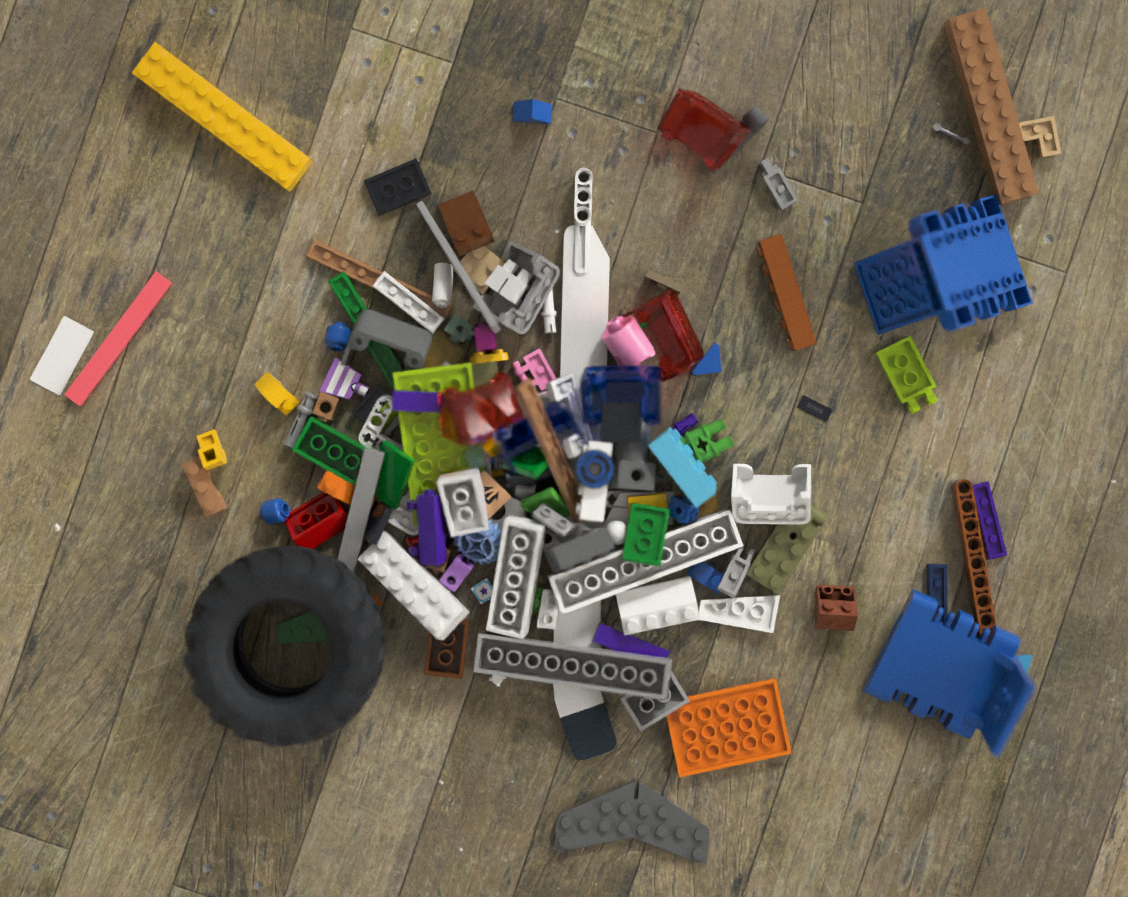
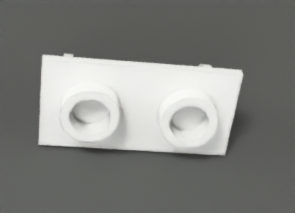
[537,589,559,630]

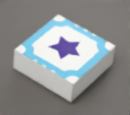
[471,578,493,604]

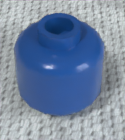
[324,322,351,352]
[259,498,290,525]

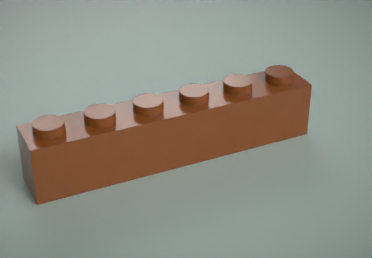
[756,234,817,352]

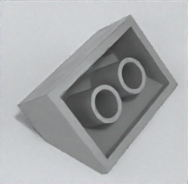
[619,671,690,732]

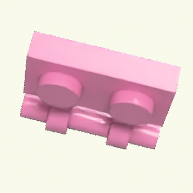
[511,348,556,391]

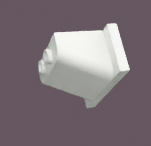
[518,373,593,458]

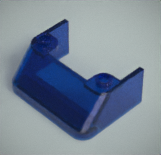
[493,401,584,473]

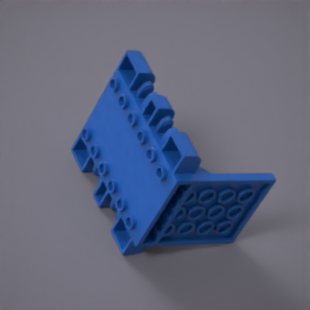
[854,194,1033,335]
[862,588,1036,757]

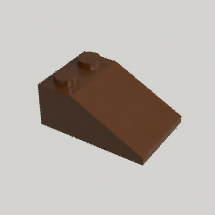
[438,191,495,256]

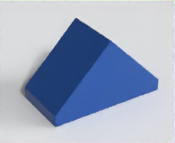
[513,99,552,124]
[690,342,722,376]

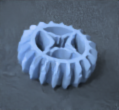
[453,519,502,565]

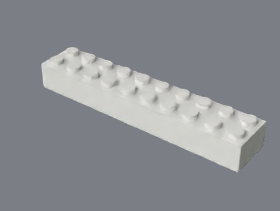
[547,509,743,614]

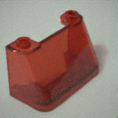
[657,88,751,171]
[438,372,525,445]

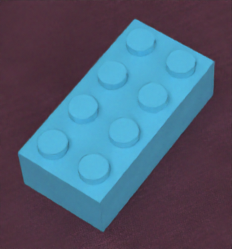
[649,427,717,508]

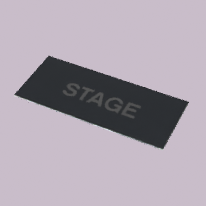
[797,395,833,422]

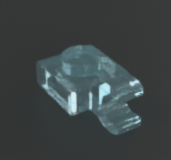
[464,434,488,469]

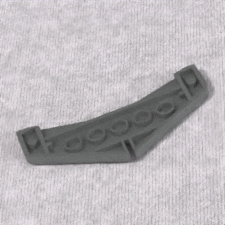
[554,780,710,863]

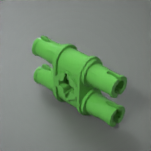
[680,418,735,463]

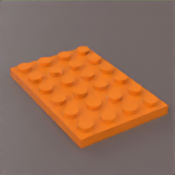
[666,678,792,778]

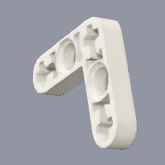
[359,395,404,452]

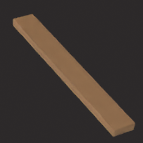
[306,240,452,323]
[515,379,582,523]

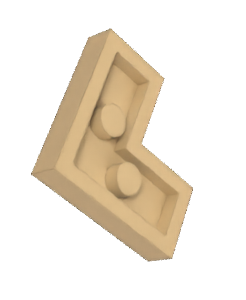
[1019,116,1061,158]

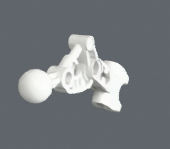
[488,498,627,551]

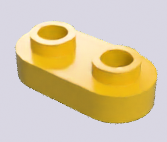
[470,349,509,365]

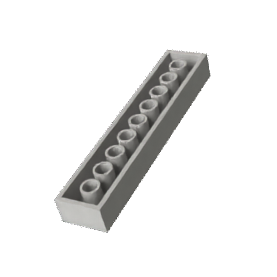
[473,632,672,700]

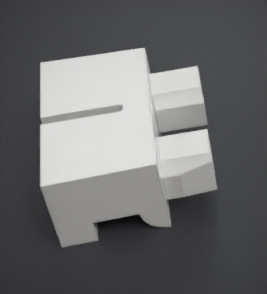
[485,259,533,307]

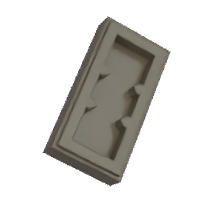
[645,270,683,294]

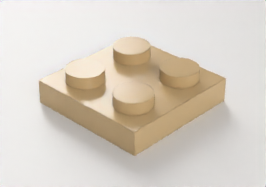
[453,246,505,294]

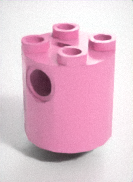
[601,316,655,371]

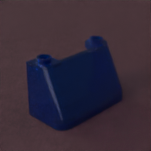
[580,365,662,426]

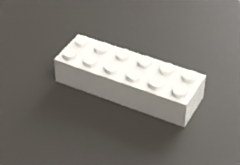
[486,515,547,639]
[358,531,470,640]

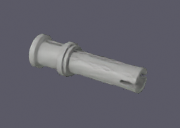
[283,390,319,448]

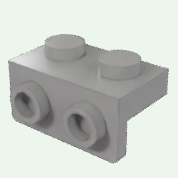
[533,503,574,544]

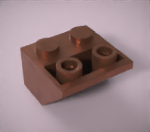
[814,584,858,631]

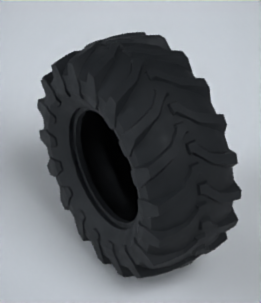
[183,546,386,747]

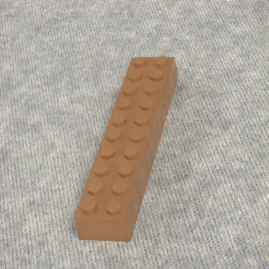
[943,8,1039,206]

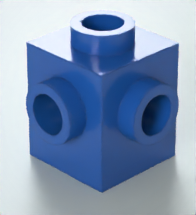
[668,495,700,525]

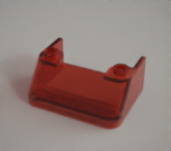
[622,289,704,384]

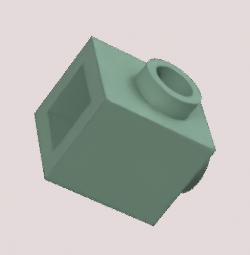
[444,314,475,344]

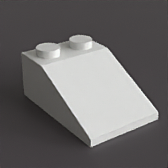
[437,468,489,537]

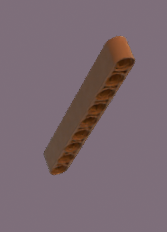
[952,479,996,638]

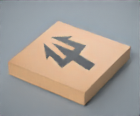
[480,470,511,520]

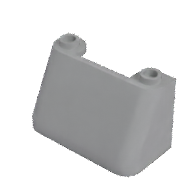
[473,240,560,334]

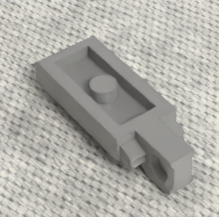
[760,158,799,211]

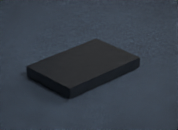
[364,158,432,216]

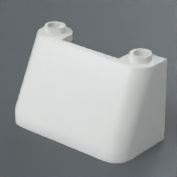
[732,464,811,524]

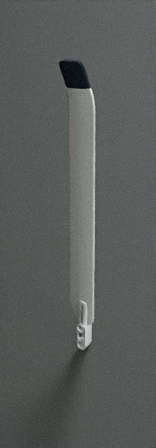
[553,168,617,760]

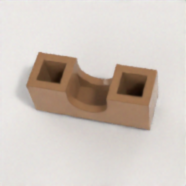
[181,456,228,517]

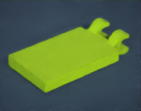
[875,336,938,414]

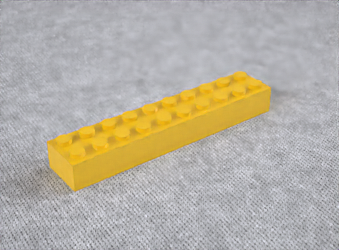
[132,42,313,192]

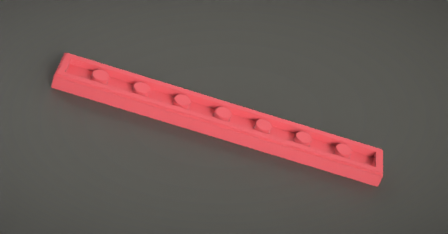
[64,272,173,406]

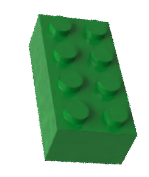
[292,417,367,486]

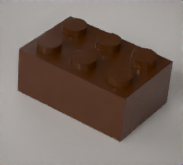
[424,618,470,679]

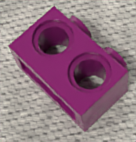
[474,322,497,352]

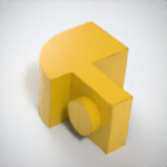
[254,371,300,416]
[196,429,227,471]

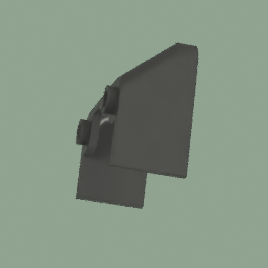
[340,309,433,370]

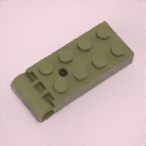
[746,505,828,594]

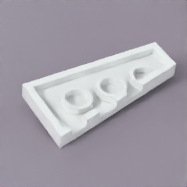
[699,595,780,633]

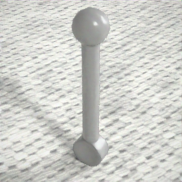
[933,123,970,145]

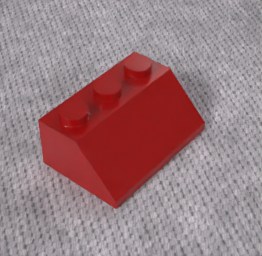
[285,492,349,549]

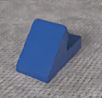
[686,561,723,594]

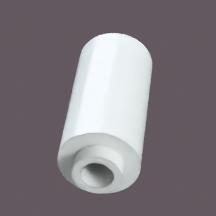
[432,263,454,308]

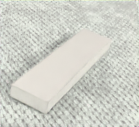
[373,271,445,334]

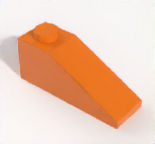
[317,470,377,507]

